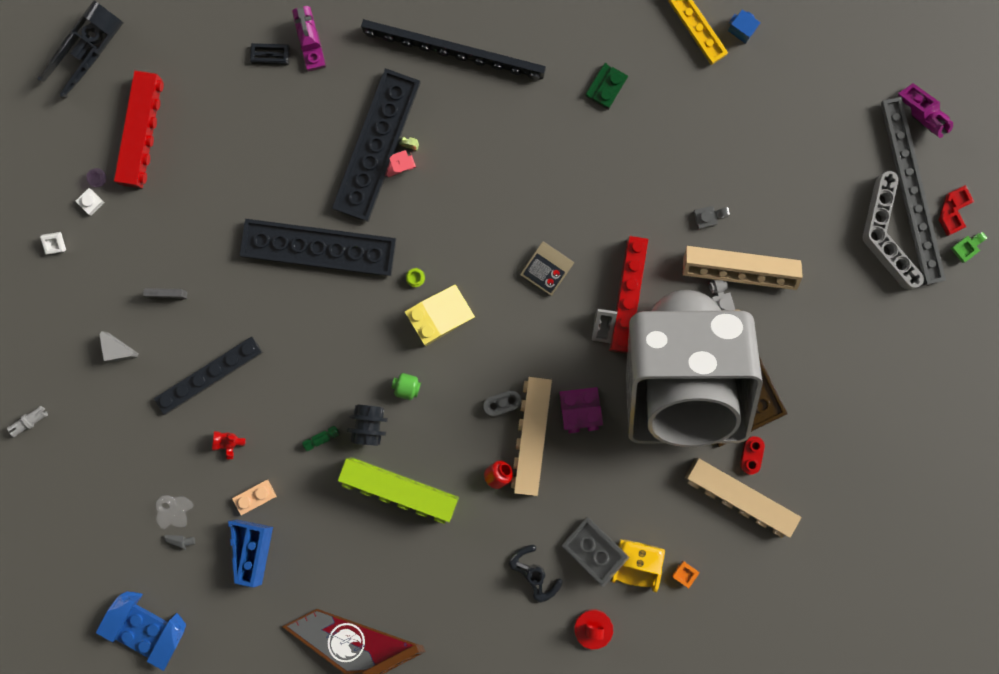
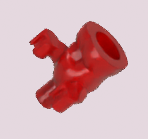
[212,431,246,459]

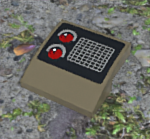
[520,241,575,296]

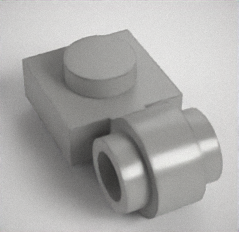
[709,279,735,311]

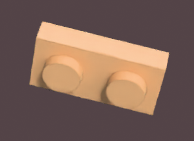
[232,480,277,515]

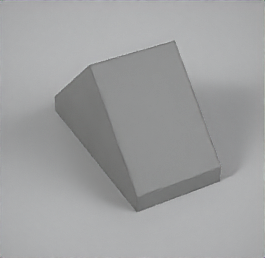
[592,309,617,343]
[100,331,139,362]

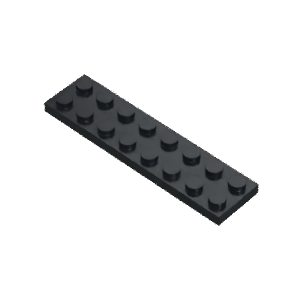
[332,68,421,222]
[240,219,397,276]

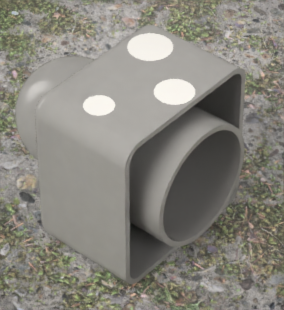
[626,290,762,447]

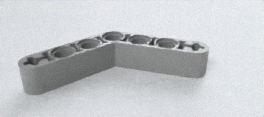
[863,171,924,290]

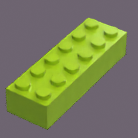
[338,457,459,524]

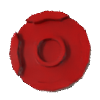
[574,609,613,650]

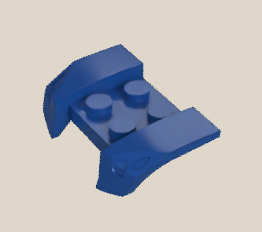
[96,591,186,671]

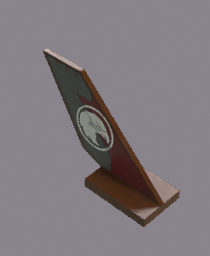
[282,609,426,674]

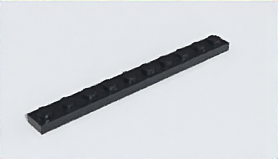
[361,19,546,80]

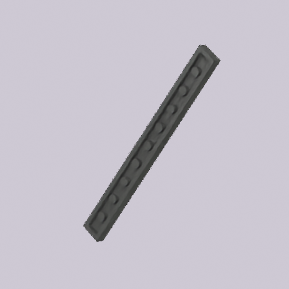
[881,97,946,285]

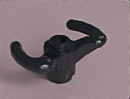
[509,545,563,603]

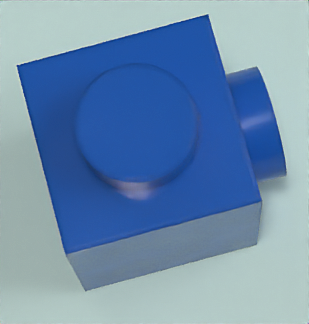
[728,10,761,44]

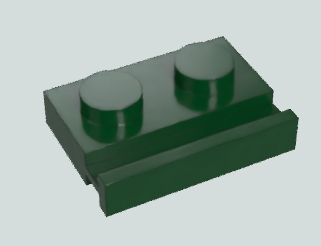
[586,63,628,110]

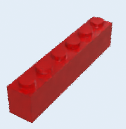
[114,70,164,189]
[609,236,649,354]

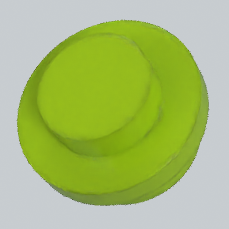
[406,268,425,287]

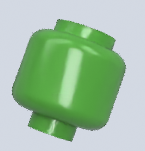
[391,373,421,400]

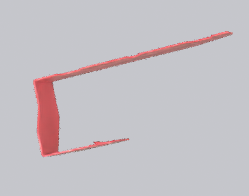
[386,150,416,177]

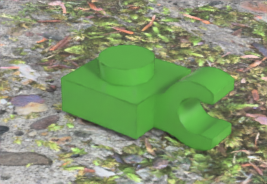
[951,232,987,263]

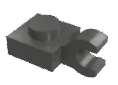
[694,206,730,229]

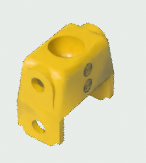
[610,539,665,593]

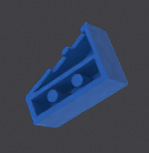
[228,519,273,587]

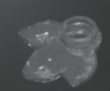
[156,495,194,529]

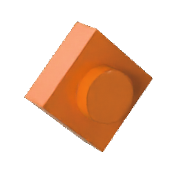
[672,560,700,589]

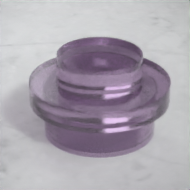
[87,168,106,187]

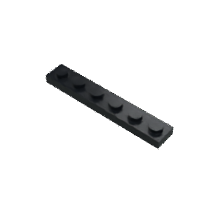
[154,336,263,415]

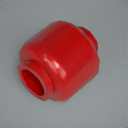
[484,460,513,489]

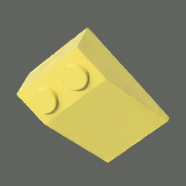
[405,285,475,346]

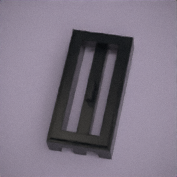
[250,43,290,65]

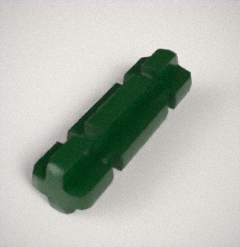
[302,426,339,451]

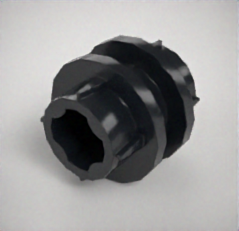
[347,404,388,446]

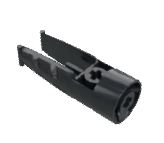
[37,0,124,98]

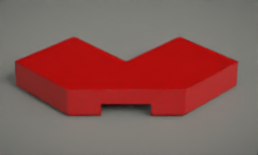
[938,185,974,236]

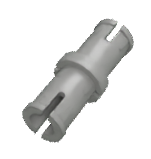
[7,406,48,437]

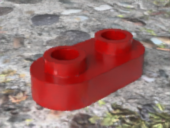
[740,436,765,475]

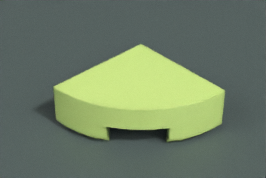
[399,137,419,151]

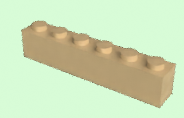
[683,246,803,290]
[511,377,552,496]
[685,458,802,538]

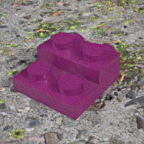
[559,387,603,433]

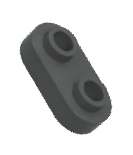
[484,391,521,416]

